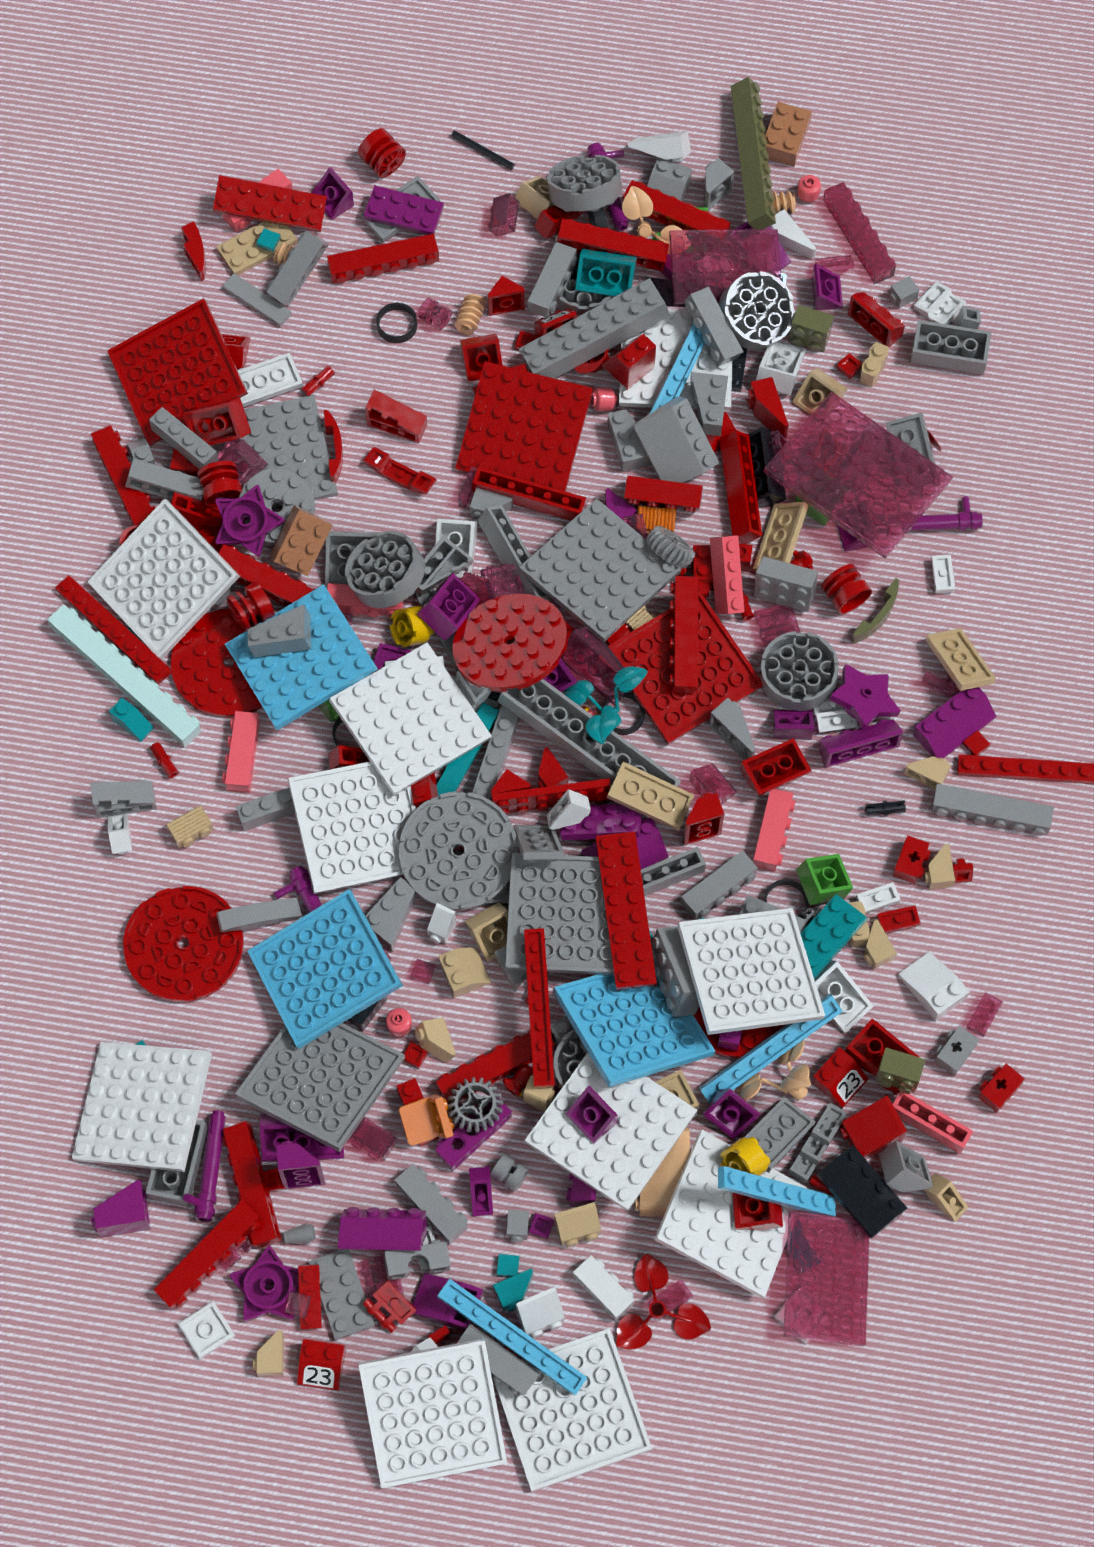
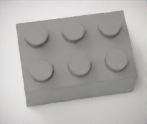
[754,556,818,612]

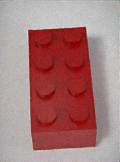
[624,475,703,513]

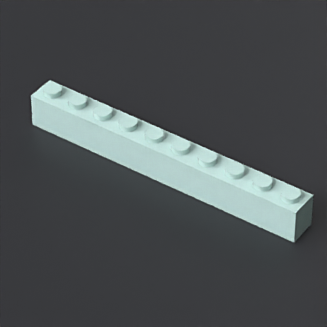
[47,604,201,748]

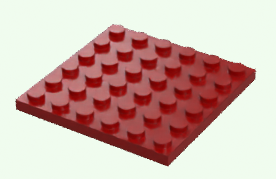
[107,298,248,446]
[455,361,593,491]
[604,591,763,745]

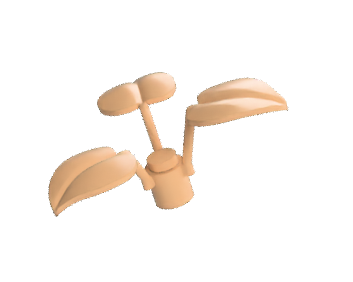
[622,186,690,254]
[736,1040,811,1101]

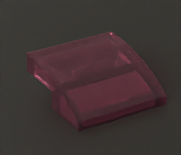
[754,605,800,648]

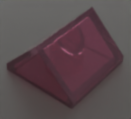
[218,439,268,486]
[689,764,737,805]

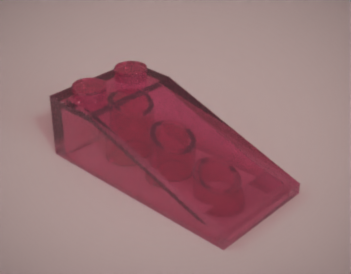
[561,625,624,706]

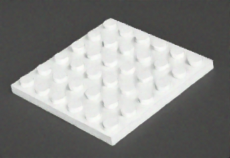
[619,306,732,411]
[87,499,240,660]
[329,643,492,796]
[287,762,416,894]
[677,908,825,1035]
[72,1042,212,1172]
[525,1053,697,1212]
[654,1130,807,1298]
[491,1328,652,1492]
[358,1338,507,1488]

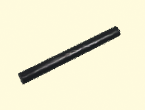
[451,130,515,170]

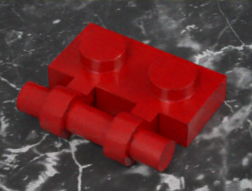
[362,1279,417,1333]

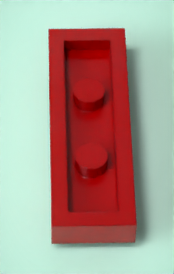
[298,1264,322,1329]

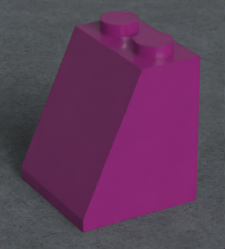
[91,1180,151,1238]

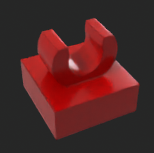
[953,858,974,883]

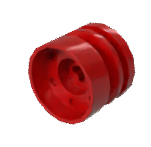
[358,128,406,178]
[197,461,242,507]
[821,564,872,614]
[226,581,275,632]

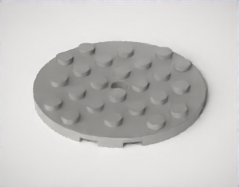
[399,792,518,910]

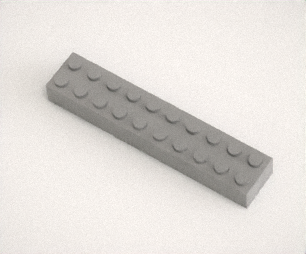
[498,679,681,787]

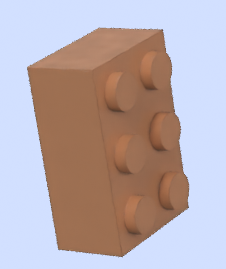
[765,102,812,167]
[269,505,333,576]

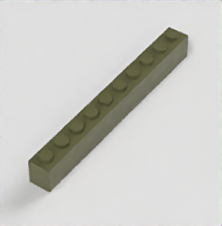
[731,76,776,232]

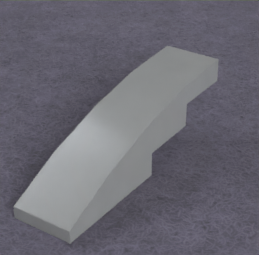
[216,898,302,932]
[788,1103,847,1184]

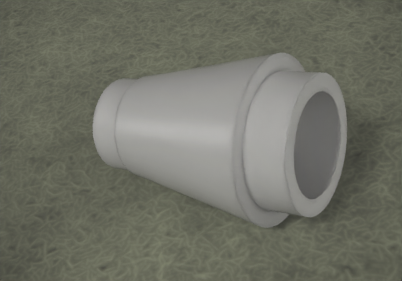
[284,1223,316,1244]

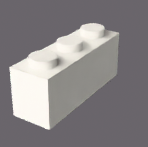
[573,1255,635,1321]

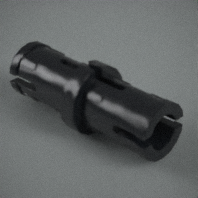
[865,800,906,816]

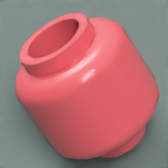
[797,175,821,202]
[590,387,618,412]
[386,1008,412,1037]

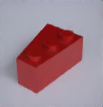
[365,389,427,443]

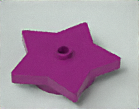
[216,485,285,557]
[829,664,901,729]
[230,1245,299,1322]

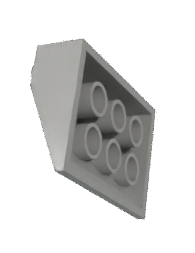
[632,396,719,483]
[325,531,404,588]

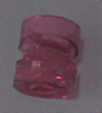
[417,297,452,331]

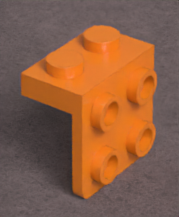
[398,1094,454,1146]

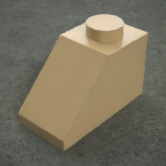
[904,756,951,789]
[924,844,955,890]
[864,920,897,969]
[415,1017,456,1063]
[924,1173,969,1222]
[253,1330,284,1377]

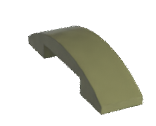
[851,578,899,644]

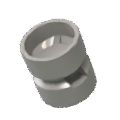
[490,1154,529,1192]

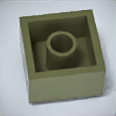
[789,305,834,352]
[875,1048,926,1094]

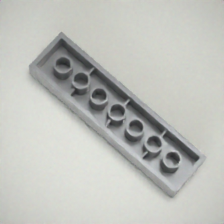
[519,278,670,378]

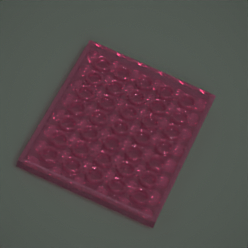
[763,392,953,559]

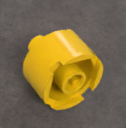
[390,606,434,647]
[720,1137,771,1176]

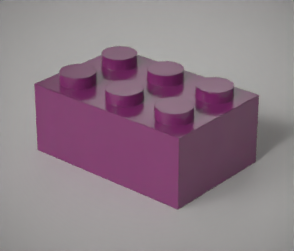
[417,573,481,641]

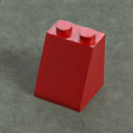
[602,334,656,390]
[839,1095,907,1159]

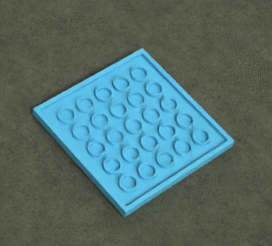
[225,584,378,730]
[247,889,403,1049]
[552,974,715,1087]

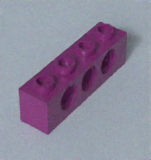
[435,1099,512,1172]

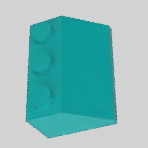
[575,249,637,296]

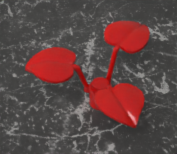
[616,1254,711,1350]

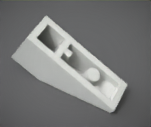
[770,210,817,259]

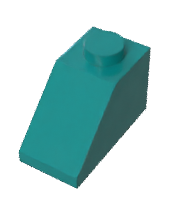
[109,697,154,742]
[493,1268,533,1312]

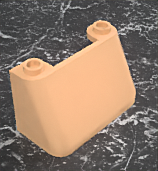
[635,1128,690,1216]

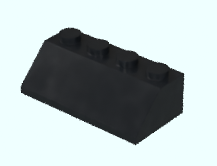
[748,426,787,508]
[817,1145,908,1239]

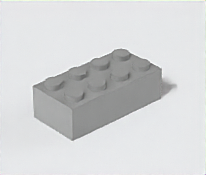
[910,320,991,375]
[651,926,699,1017]
[146,1120,208,1207]

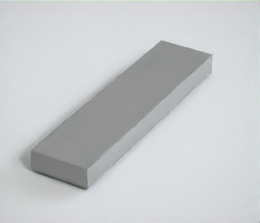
[223,273,292,327]

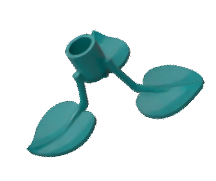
[563,666,648,745]

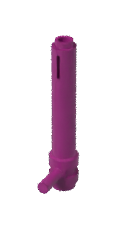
[587,142,629,231]
[879,496,983,532]
[274,866,322,913]
[183,1110,226,1222]

